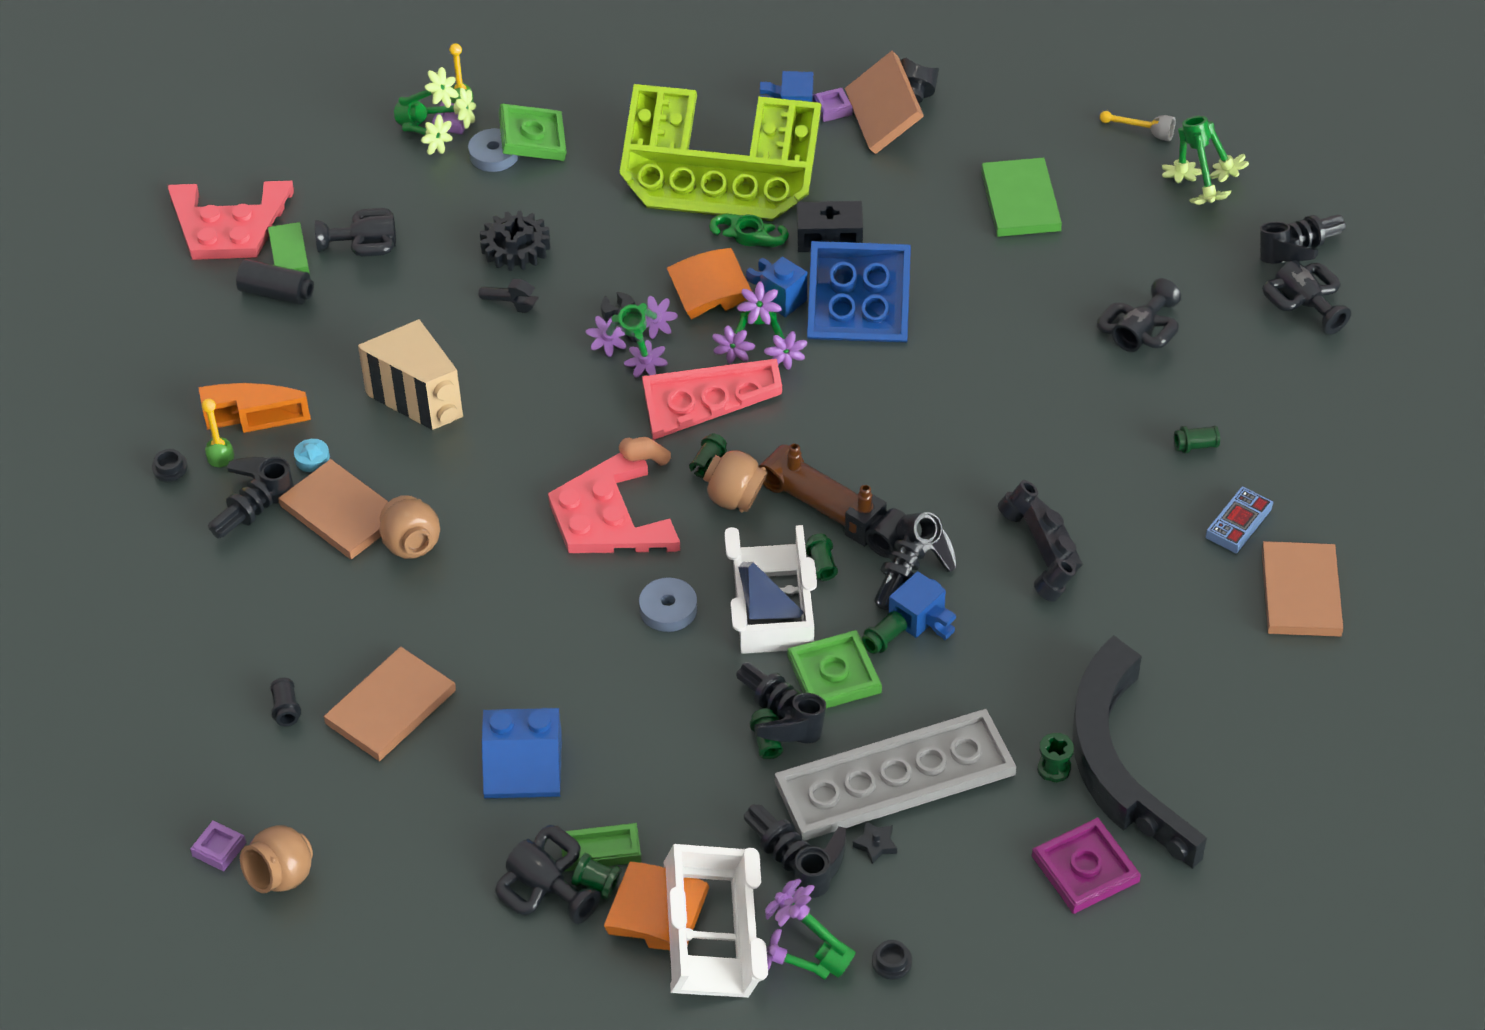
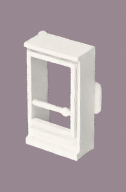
[725,525,817,654]
[664,844,768,998]

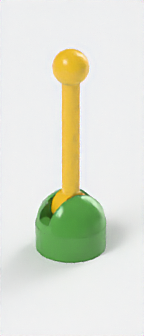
[449,43,474,103]
[202,399,234,467]

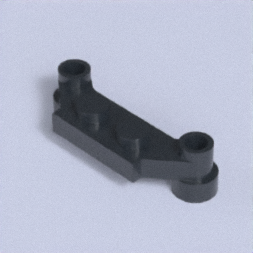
[998,480,1083,602]

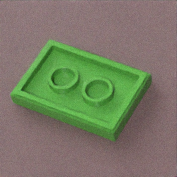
[981,158,1062,237]

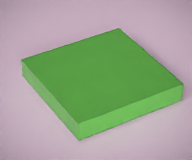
[499,104,567,161]
[787,630,882,708]

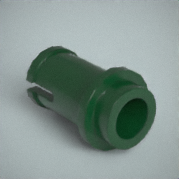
[1173,425,1220,454]
[689,433,727,478]
[805,533,838,581]
[861,611,907,654]
[749,709,783,759]

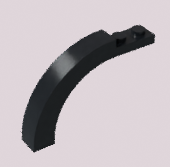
[1073,635,1207,869]

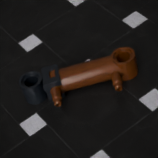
[758,443,906,558]

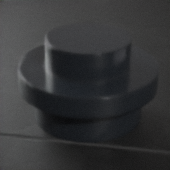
[152,449,188,481]
[872,940,912,979]

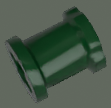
[1037,733,1074,783]
[571,853,622,900]

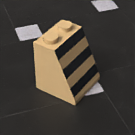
[358,319,463,430]

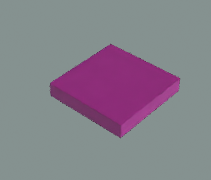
[1031,817,1141,914]

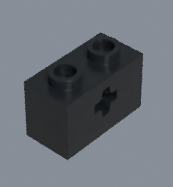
[797,201,863,252]

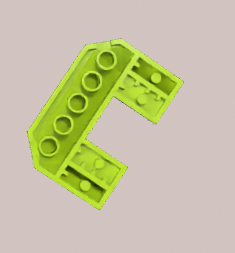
[619,84,822,221]

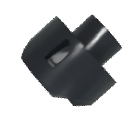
[900,57,939,103]

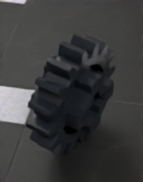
[480,211,551,271]

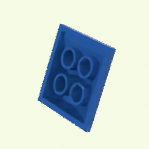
[807,241,911,343]

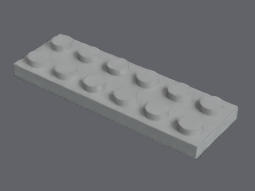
[775,709,1016,841]

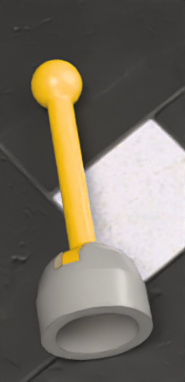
[1099,111,1176,142]

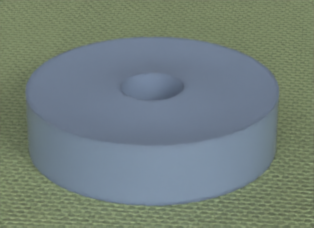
[468,128,519,172]
[639,578,697,632]

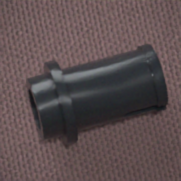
[270,678,301,726]

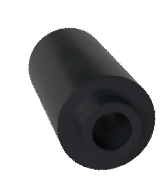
[236,259,314,305]

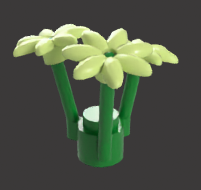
[394,67,476,155]
[1162,116,1249,205]

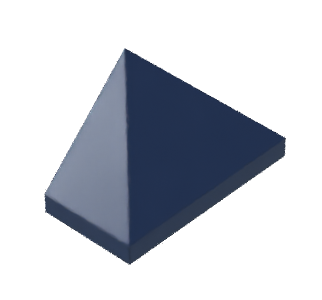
[738,562,804,619]

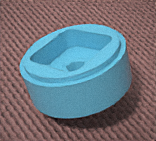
[294,439,330,472]

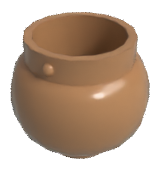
[703,450,768,513]
[379,496,441,559]
[240,825,313,893]

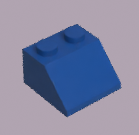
[482,708,562,799]

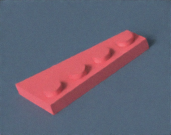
[642,359,782,440]

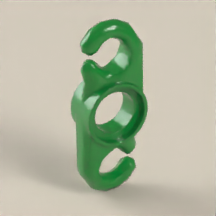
[709,213,789,247]

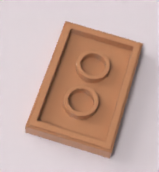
[845,51,924,154]
[278,459,388,560]
[1262,541,1343,637]
[324,647,456,762]

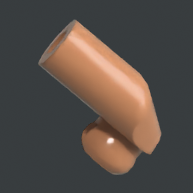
[619,437,671,466]

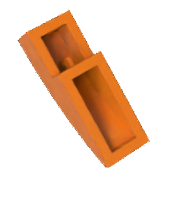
[198,383,311,433]

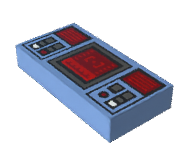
[1205,486,1273,554]

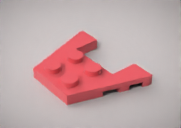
[168,181,294,260]
[548,453,680,553]

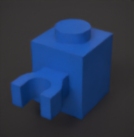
[760,71,813,102]
[746,256,807,318]
[889,571,956,640]

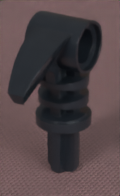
[1260,214,1346,264]
[208,457,294,538]
[874,512,956,611]
[736,662,826,744]
[744,804,846,898]

